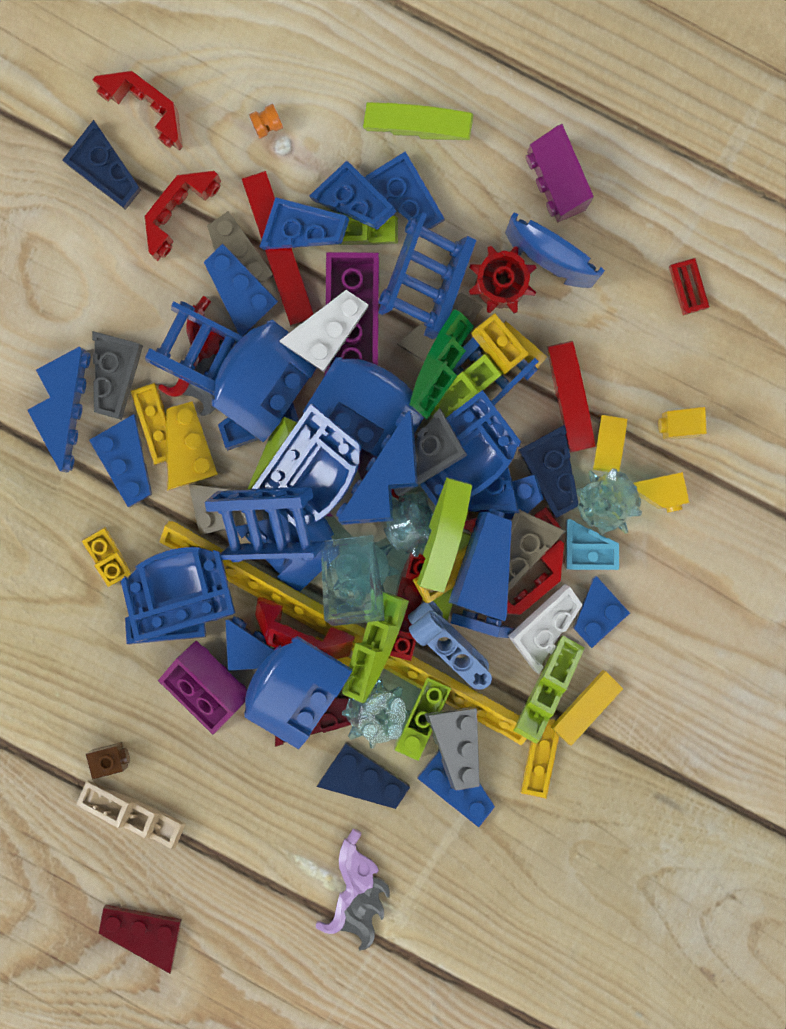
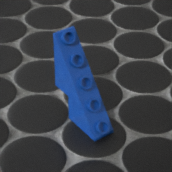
[27,346,91,473]
[336,411,418,525]
[225,615,275,671]

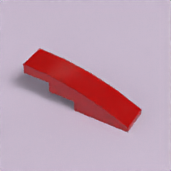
[547,341,596,453]

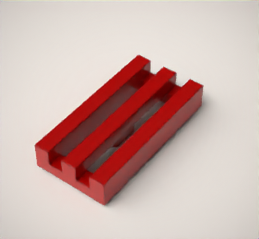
[669,258,710,316]

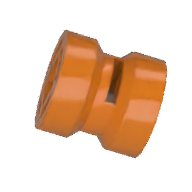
[249,104,283,139]

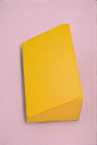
[471,313,529,374]

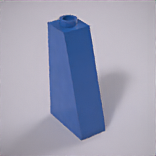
[449,509,512,621]

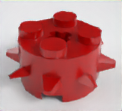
[468,246,537,314]

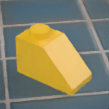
[658,407,707,439]
[627,472,690,513]

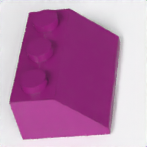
[526,124,594,223]
[158,640,247,735]

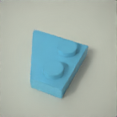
[566,519,619,570]

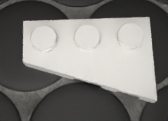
[280,290,369,372]
[508,584,582,674]

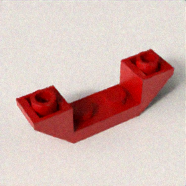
[92,71,183,151]
[144,171,221,261]
[507,540,564,615]
[389,552,426,661]
[255,596,355,660]

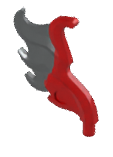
[159,296,225,416]

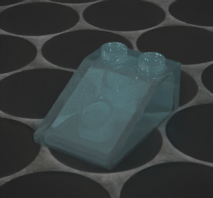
[321,535,385,626]

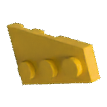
[166,401,218,491]

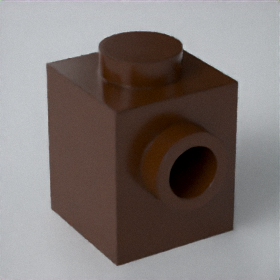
[86,742,130,780]

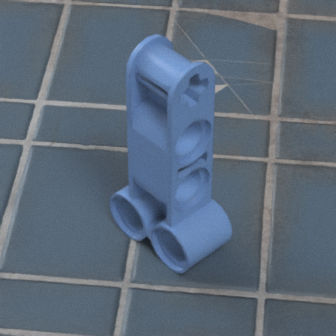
[408,601,492,690]

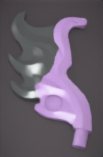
[316,828,390,951]

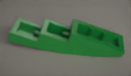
[409,309,474,419]

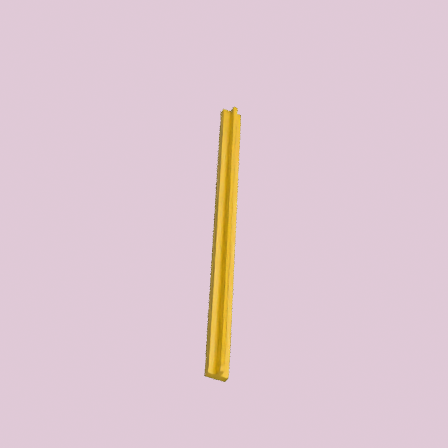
[159,521,527,745]

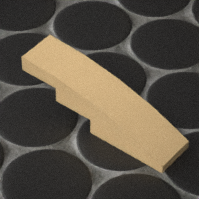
[76,781,186,849]

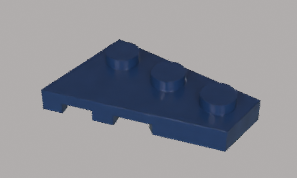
[62,120,141,210]
[518,425,579,518]
[316,742,410,809]

